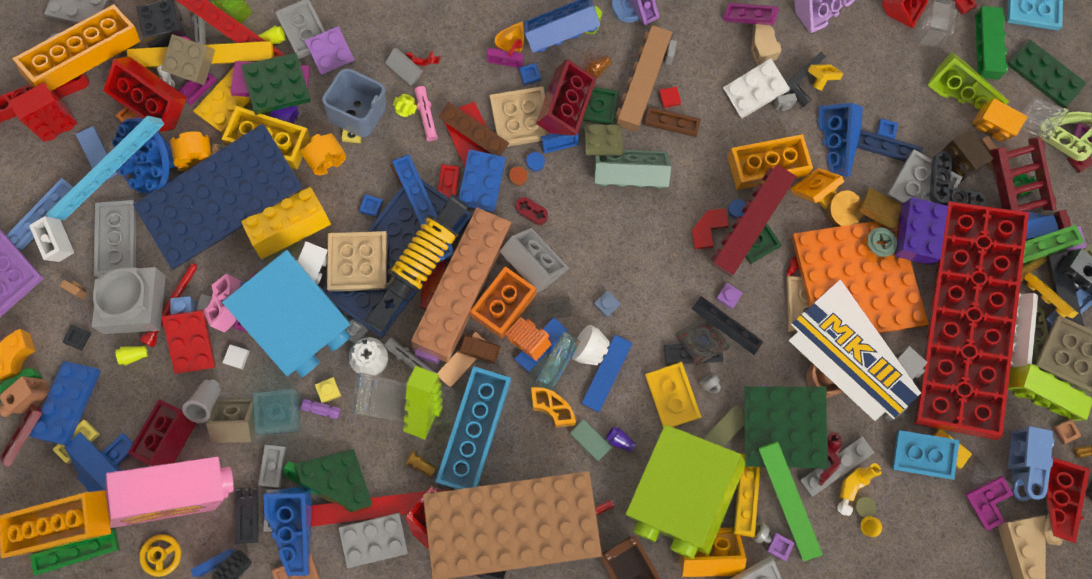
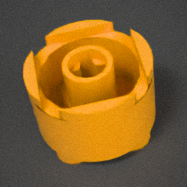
[170,132,212,172]
[300,133,346,176]

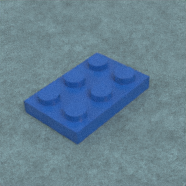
[459,150,506,213]

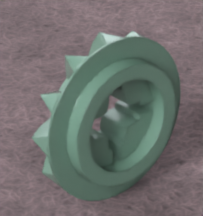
[867,228,897,258]

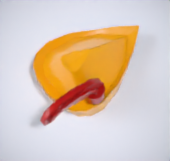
[495,21,524,56]

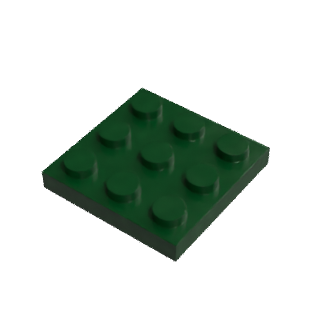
[241,53,311,115]

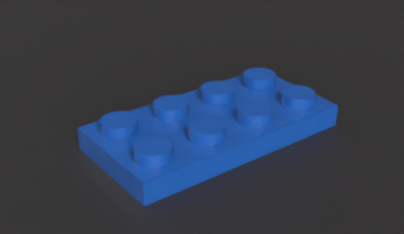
[29,361,101,446]

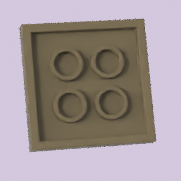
[1035,315,1092,394]

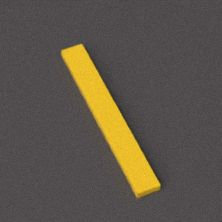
[127,41,274,68]

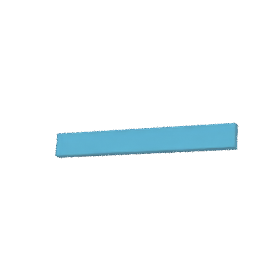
[47,116,164,220]

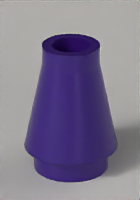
[606,426,636,453]

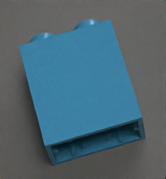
[222,250,351,378]

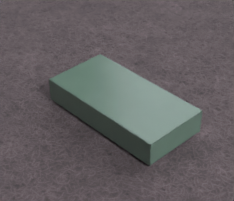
[570,419,612,462]

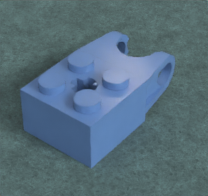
[1008,426,1054,501]

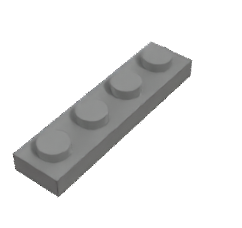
[799,436,874,497]

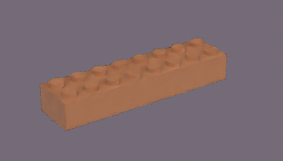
[411,208,511,363]

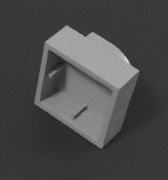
[92,267,166,334]

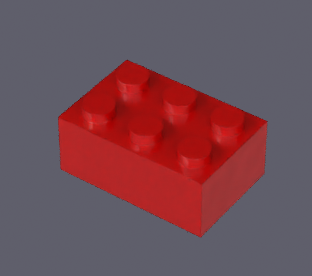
[9,82,78,142]

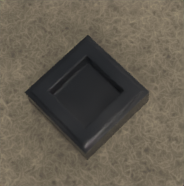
[62,325,91,351]

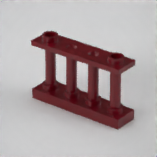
[989,137,1057,212]

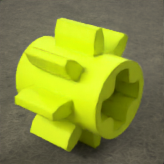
[393,94,417,117]

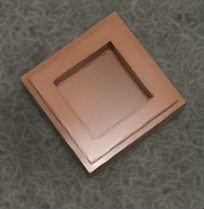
[1053,418,1081,445]

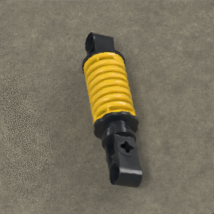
[364,194,469,332]

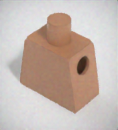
[0,377,50,417]

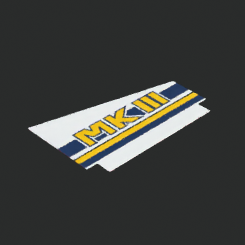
[789,280,921,421]

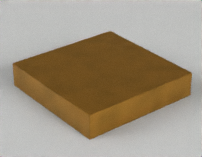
[859,187,902,230]

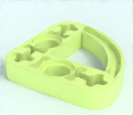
[1039,112,1092,161]

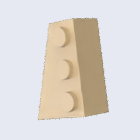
[998,515,1046,579]

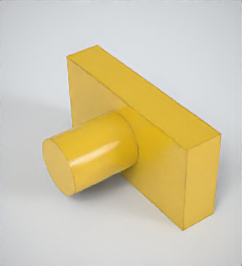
[808,64,844,90]

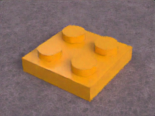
[791,168,844,203]

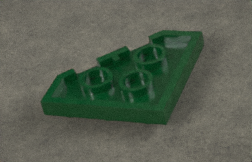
[294,449,373,513]

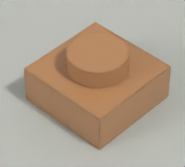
[60,280,88,300]

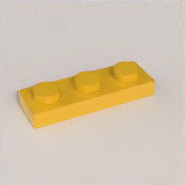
[1024,272,1078,319]

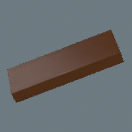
[644,107,701,137]

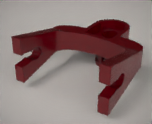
[818,432,842,486]

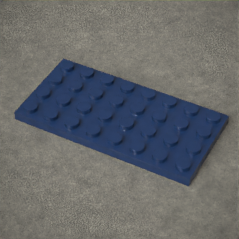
[133,124,304,270]
[322,179,473,338]

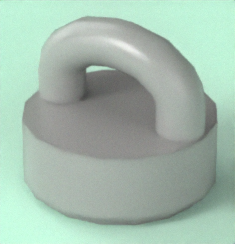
[699,374,721,394]
[751,522,772,543]

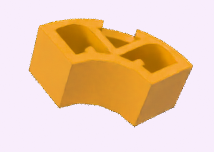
[0,329,35,383]
[531,387,576,428]

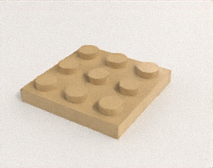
[490,86,552,147]
[327,231,387,291]

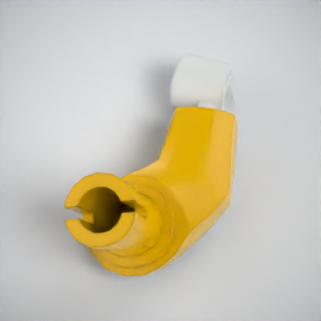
[837,463,881,516]

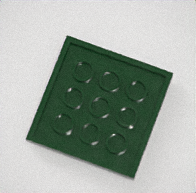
[744,386,828,468]

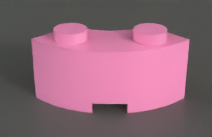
[204,273,241,333]

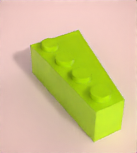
[1008,364,1092,421]
[403,366,443,440]

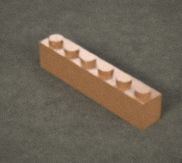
[615,25,672,132]

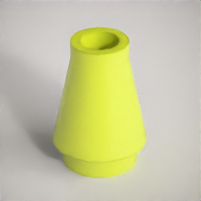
[258,26,286,44]
[116,345,148,366]

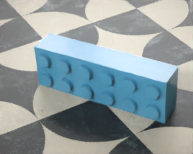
[435,366,511,490]

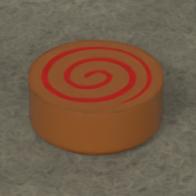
[509,166,528,186]

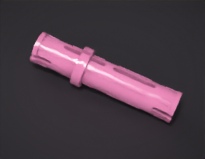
[414,86,438,141]

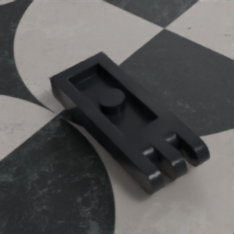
[236,486,259,544]

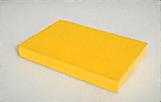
[645,362,702,428]

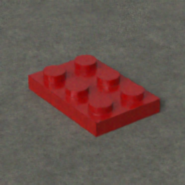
[162,309,216,374]

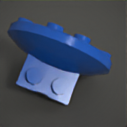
[112,118,176,194]

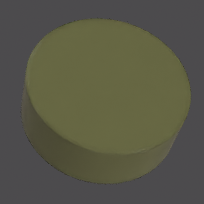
[854,497,876,517]

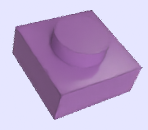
[716,283,743,310]
[766,533,794,561]

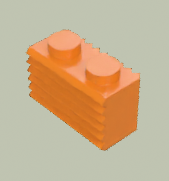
[505,317,551,361]

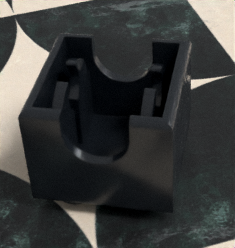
[136,0,186,48]

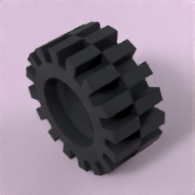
[211,550,252,579]

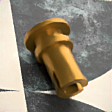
[404,449,437,478]

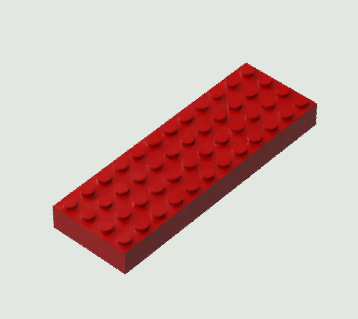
[914,202,1029,440]

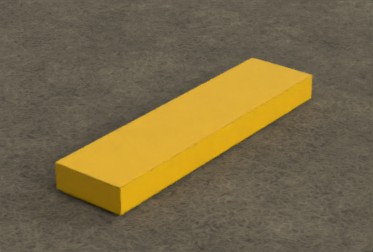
[733,454,760,538]

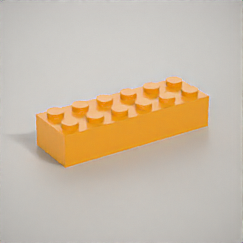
[12,4,141,90]
[0,490,111,558]

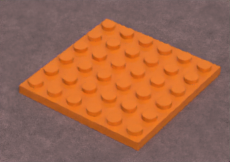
[791,220,929,334]

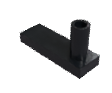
[783,51,826,107]

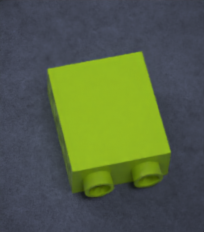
[626,425,746,559]

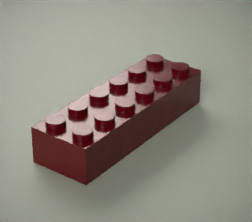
[711,164,796,277]

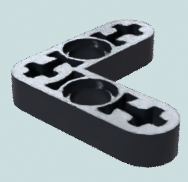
[930,151,986,206]

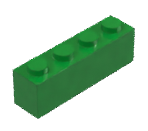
[975,6,1008,80]

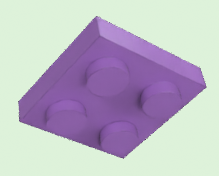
[305,26,354,75]

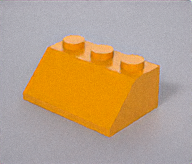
[679,527,746,577]

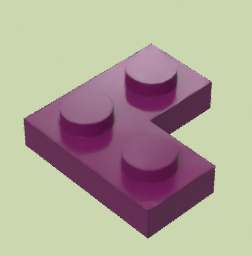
[965,476,1014,531]

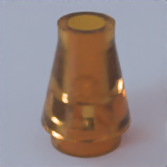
[585,56,612,79]

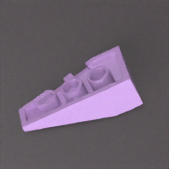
[794,0,855,33]

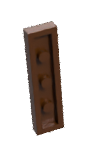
[438,102,509,156]

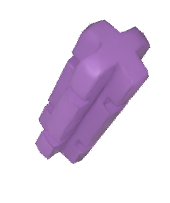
[301,399,340,419]

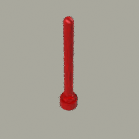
[139,263,197,348]

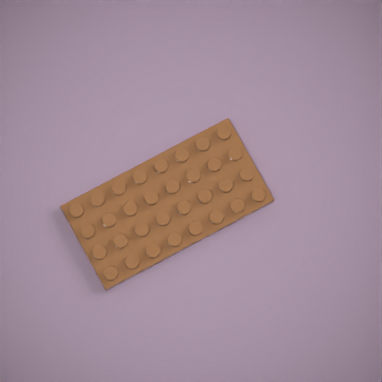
[423,471,602,579]

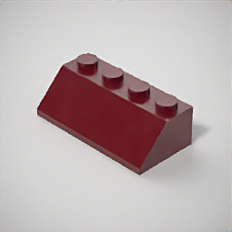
[535,59,597,136]

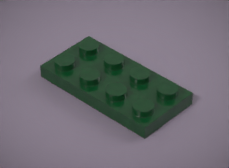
[1008,39,1087,109]

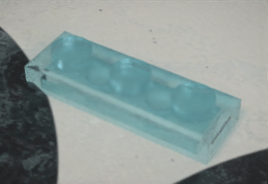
[534,331,581,390]

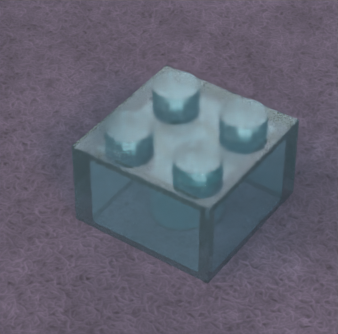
[253,389,301,436]

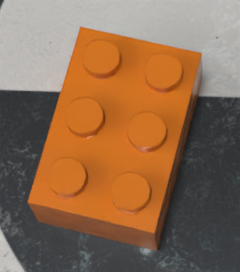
[470,266,537,339]

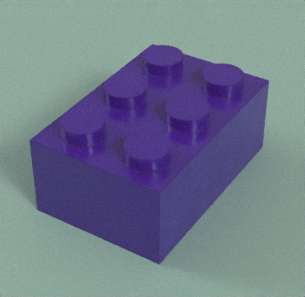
[894,197,948,265]

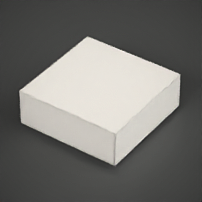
[223,345,250,370]

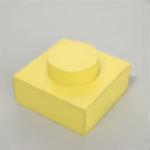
[315,377,341,404]

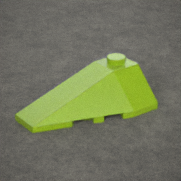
[927,52,1009,110]

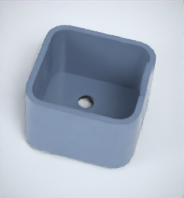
[323,69,387,137]

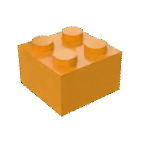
[972,98,1028,142]

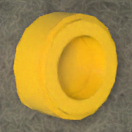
[860,516,882,537]

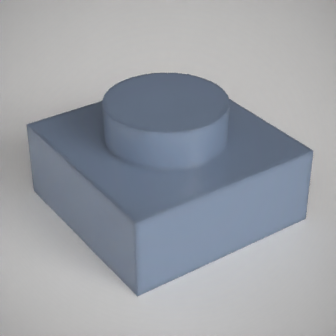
[594,291,621,318]

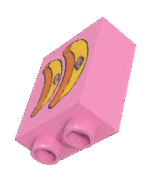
[106,457,233,528]

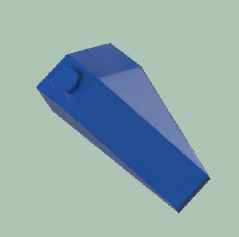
[818,103,863,177]
[64,432,123,497]
[263,487,312,576]

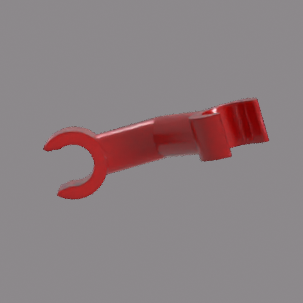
[406,52,441,66]

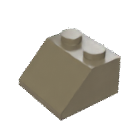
[206,398,256,443]

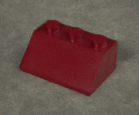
[128,399,197,467]

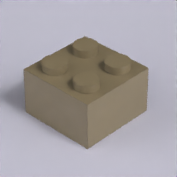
[161,34,215,85]

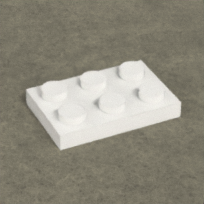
[723,58,790,119]

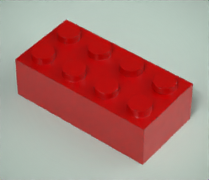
[103,57,187,132]

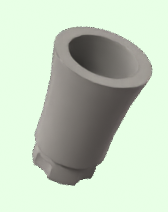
[182,379,221,423]

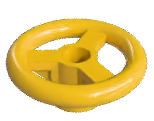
[139,534,181,577]

